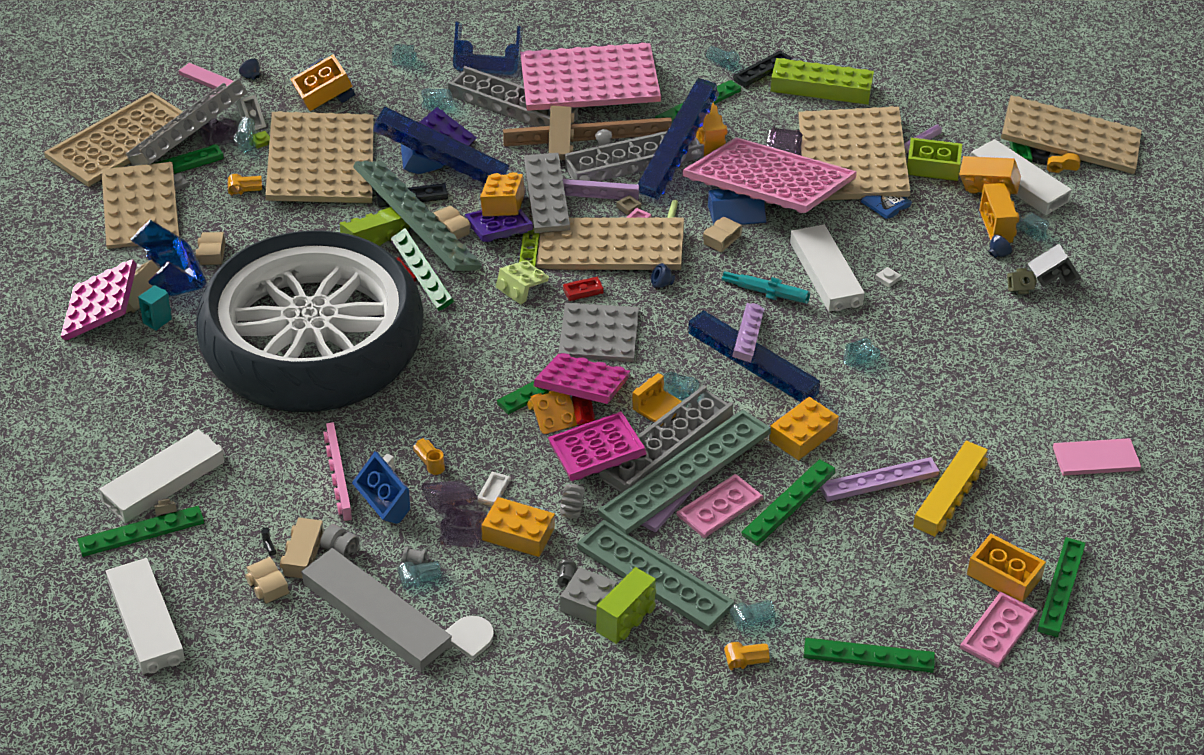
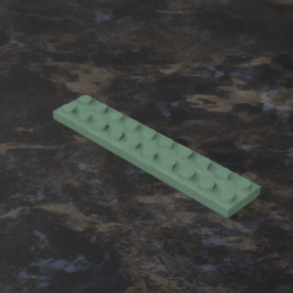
[353,161,482,271]
[598,409,771,535]

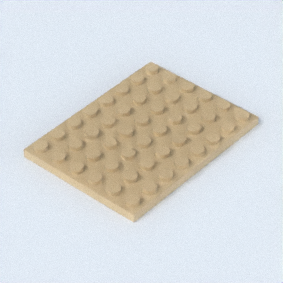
[799,106,910,201]
[266,111,374,203]

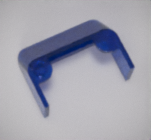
[453,21,523,75]
[131,219,207,296]

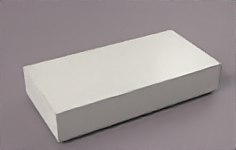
[477,472,511,507]

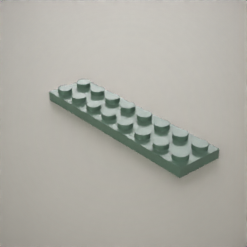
[577,520,734,631]

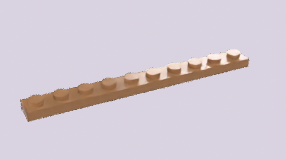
[503,117,672,146]

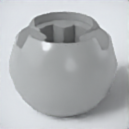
[595,129,613,146]

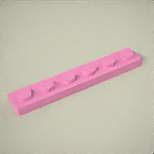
[323,422,352,521]

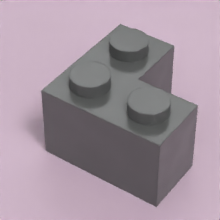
[1028,244,1081,287]

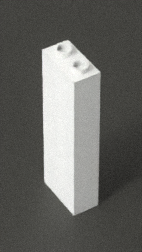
[970,139,1072,215]
[790,224,864,312]
[99,429,224,523]
[106,558,185,674]

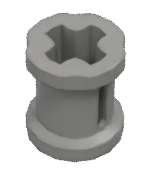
[402,546,427,568]

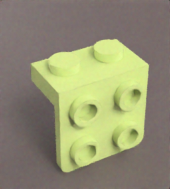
[496,261,549,305]

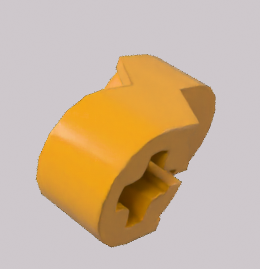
[1047,153,1080,173]

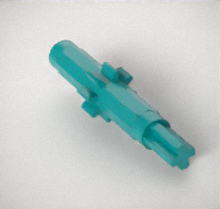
[721,271,810,304]

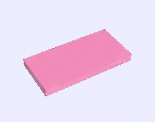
[1053,438,1141,476]
[676,474,763,538]
[960,592,1038,668]

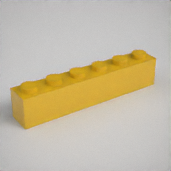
[913,441,989,537]

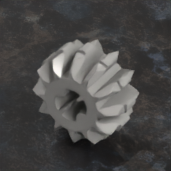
[560,484,585,519]

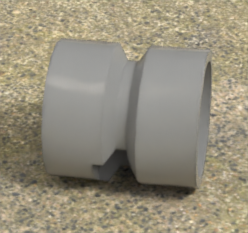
[320,524,360,560]

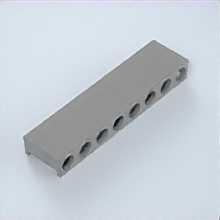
[447,66,578,127]
[125,78,248,166]
[564,126,704,182]
[599,385,733,493]
[301,548,452,672]

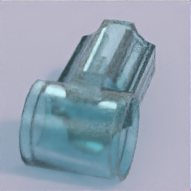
[705,45,740,70]
[234,117,255,152]
[397,561,442,589]
[729,600,775,631]

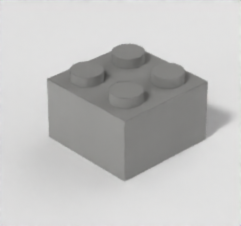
[560,567,617,625]

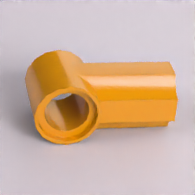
[228,174,263,196]
[413,438,445,475]
[724,642,770,670]

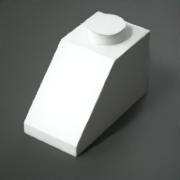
[236,95,266,131]

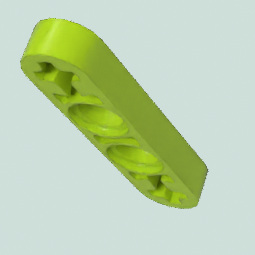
[519,228,539,267]

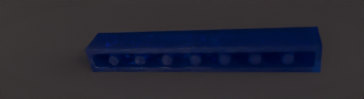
[637,78,719,200]
[373,106,510,183]
[688,310,821,403]

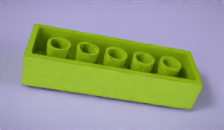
[770,58,874,105]

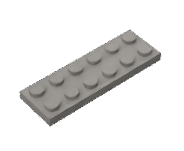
[524,153,570,233]

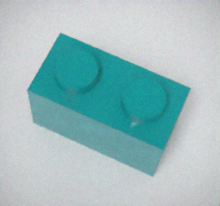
[138,285,172,331]

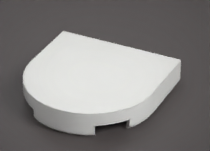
[445,616,494,660]

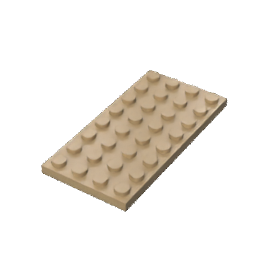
[44,92,183,187]
[1001,95,1142,174]
[536,217,684,270]

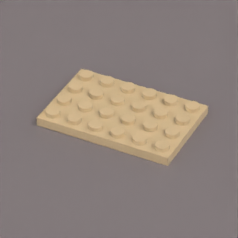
[102,162,180,249]

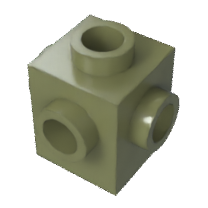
[1007,268,1037,295]

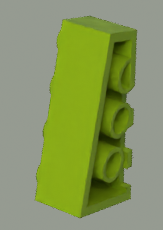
[340,207,411,246]

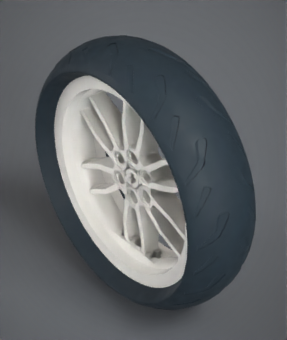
[196,230,424,412]

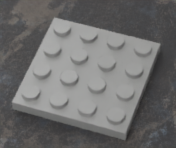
[558,303,639,362]

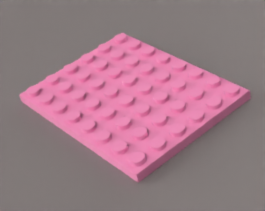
[520,43,661,111]
[683,137,857,213]

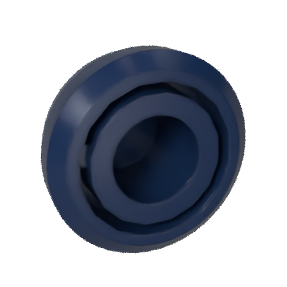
[239,58,261,80]
[988,235,1012,259]
[651,263,675,288]

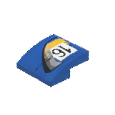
[861,195,912,219]

